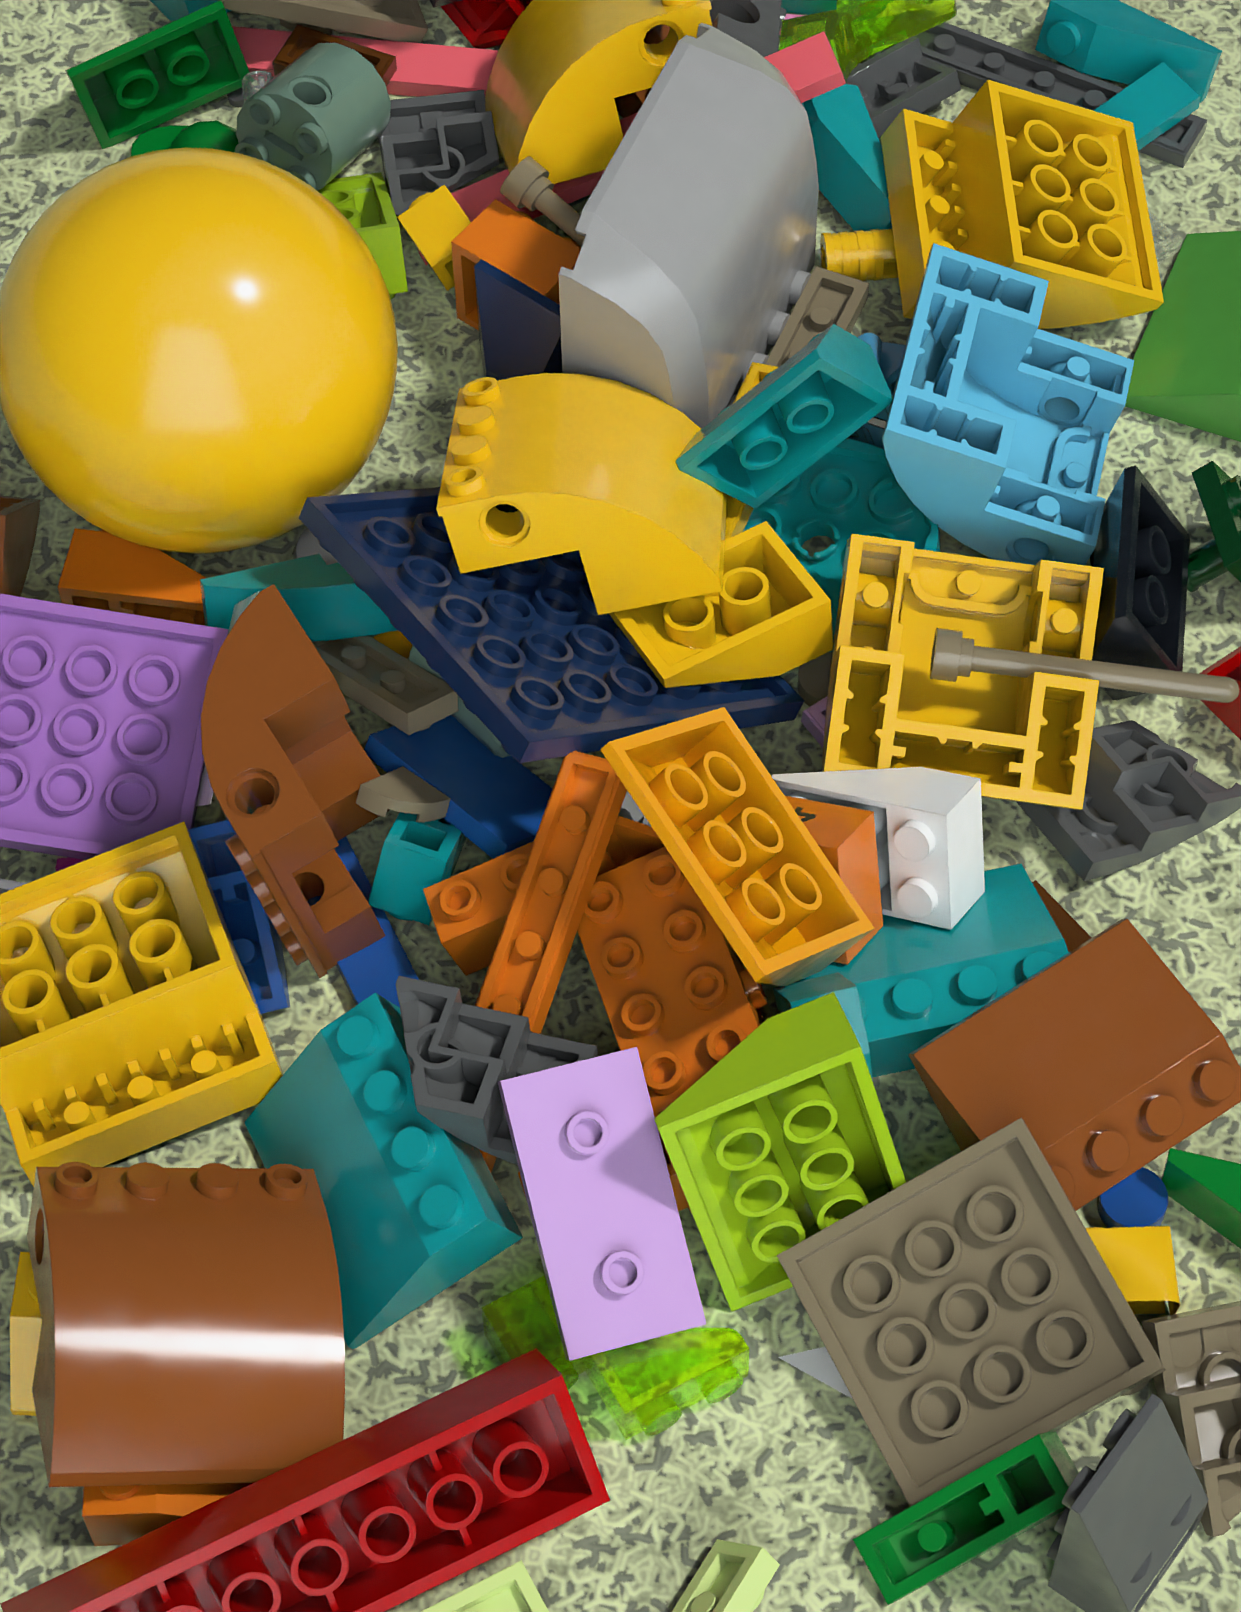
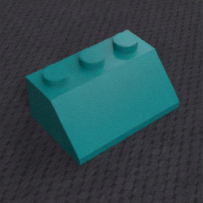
[676,324,893,509]

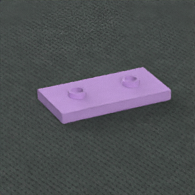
[498,1047,707,1361]

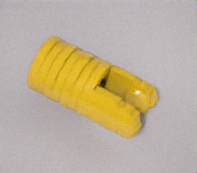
[820,229,898,281]

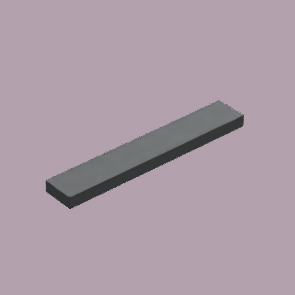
[883,8,1207,168]

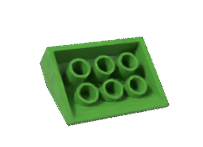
[1125,231,1241,442]

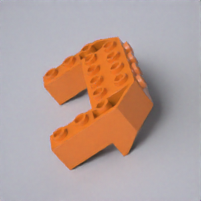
[423,815,768,1213]

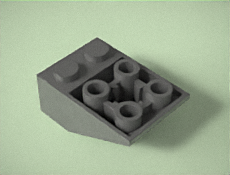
[1047,1393,1209,1612]

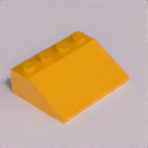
[600,707,875,987]

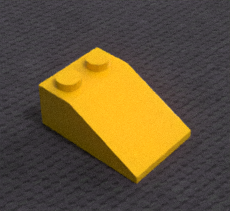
[609,521,833,688]

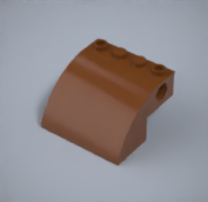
[201,584,389,978]
[27,1162,345,1487]

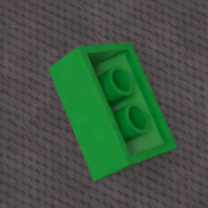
[65,0,253,149]

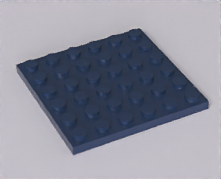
[299,487,805,763]

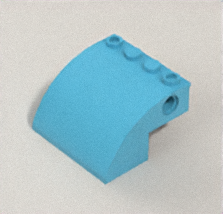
[882,243,1134,565]

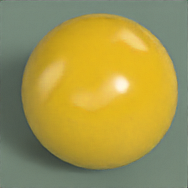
[0,148,398,554]

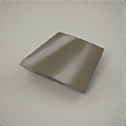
[1142,1301,1241,1537]

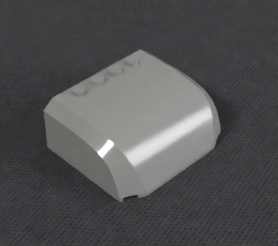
[558,23,819,429]

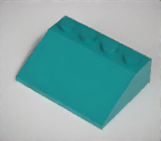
[795,864,1069,1078]
[244,993,523,1349]

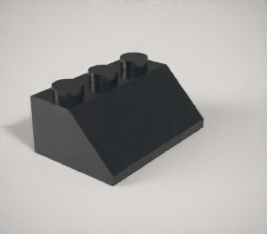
[1090,465,1190,700]

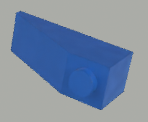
[188,820,290,1014]

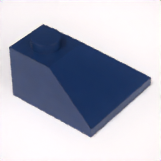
[474,259,562,380]

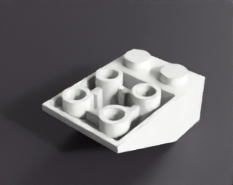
[772,767,985,930]

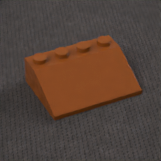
[908,918,1241,1211]

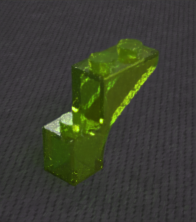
[779,0,957,84]
[481,1276,749,1440]

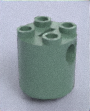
[235,43,391,191]

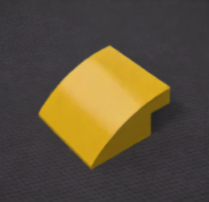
[881,79,1164,329]
[0,821,283,1187]

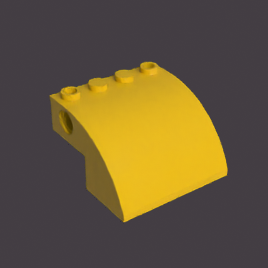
[485,0,712,184]
[436,373,727,615]
[822,534,1104,810]

